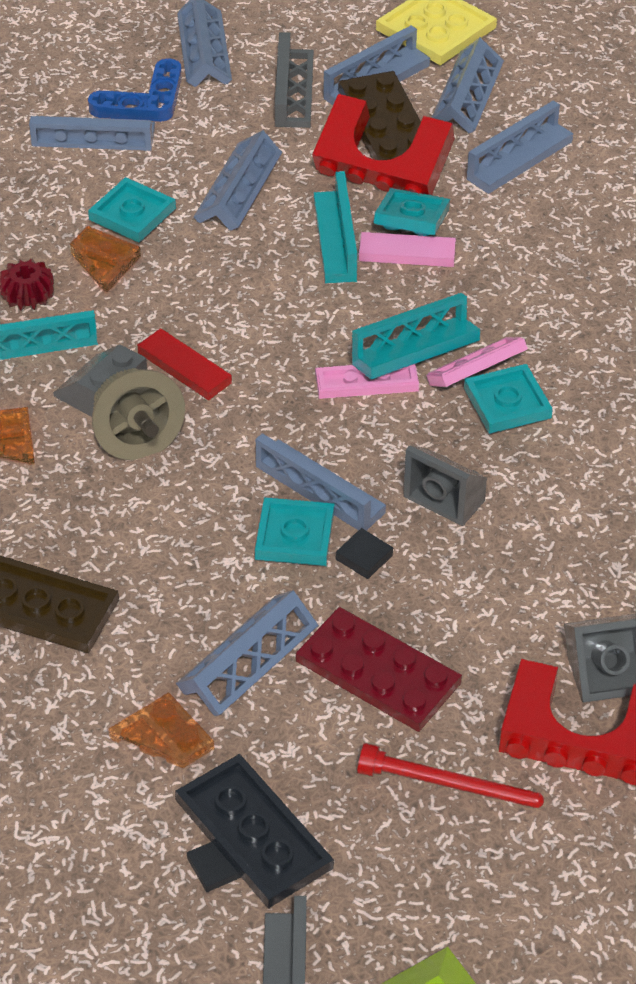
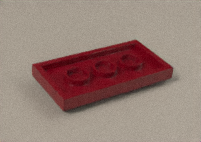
[296,606,462,732]

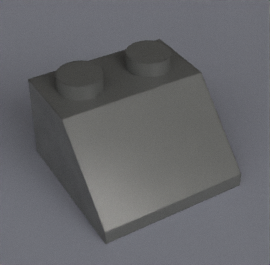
[53,344,147,417]
[403,445,487,526]
[564,613,636,702]

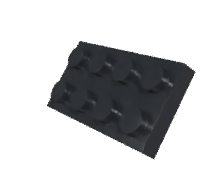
[175,754,334,909]

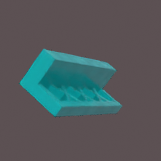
[314,171,357,284]
[352,293,480,379]
[0,310,98,360]

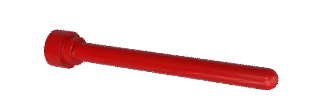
[357,743,544,808]

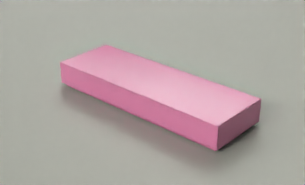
[359,232,456,267]
[426,337,528,387]
[315,364,419,399]

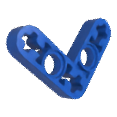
[88,58,182,122]

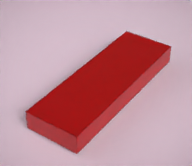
[137,328,232,401]

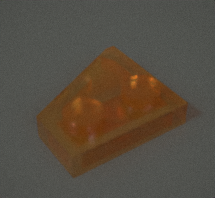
[70,226,141,292]
[0,407,35,464]
[109,692,214,768]

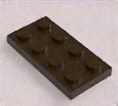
[338,71,421,160]
[0,555,119,654]

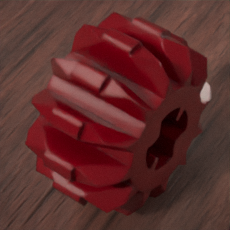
[0,258,54,311]

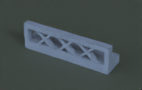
[177,0,232,87]
[324,25,430,105]
[432,37,504,133]
[467,100,573,194]
[29,116,155,151]
[194,130,282,230]
[255,433,386,531]
[176,590,319,716]

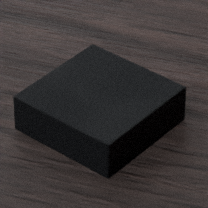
[336,528,393,579]
[186,842,241,893]

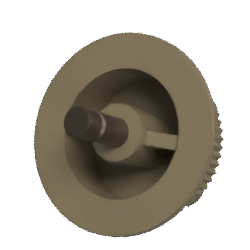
[92,368,185,460]

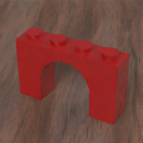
[312,94,455,195]
[499,659,636,785]

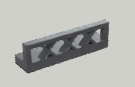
[275,32,314,128]
[263,896,307,984]

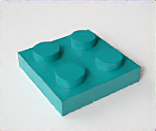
[88,177,176,243]
[374,188,450,236]
[464,364,553,434]
[255,497,334,566]

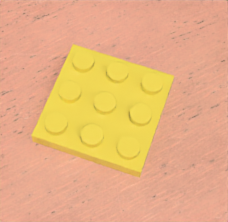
[376,0,497,66]

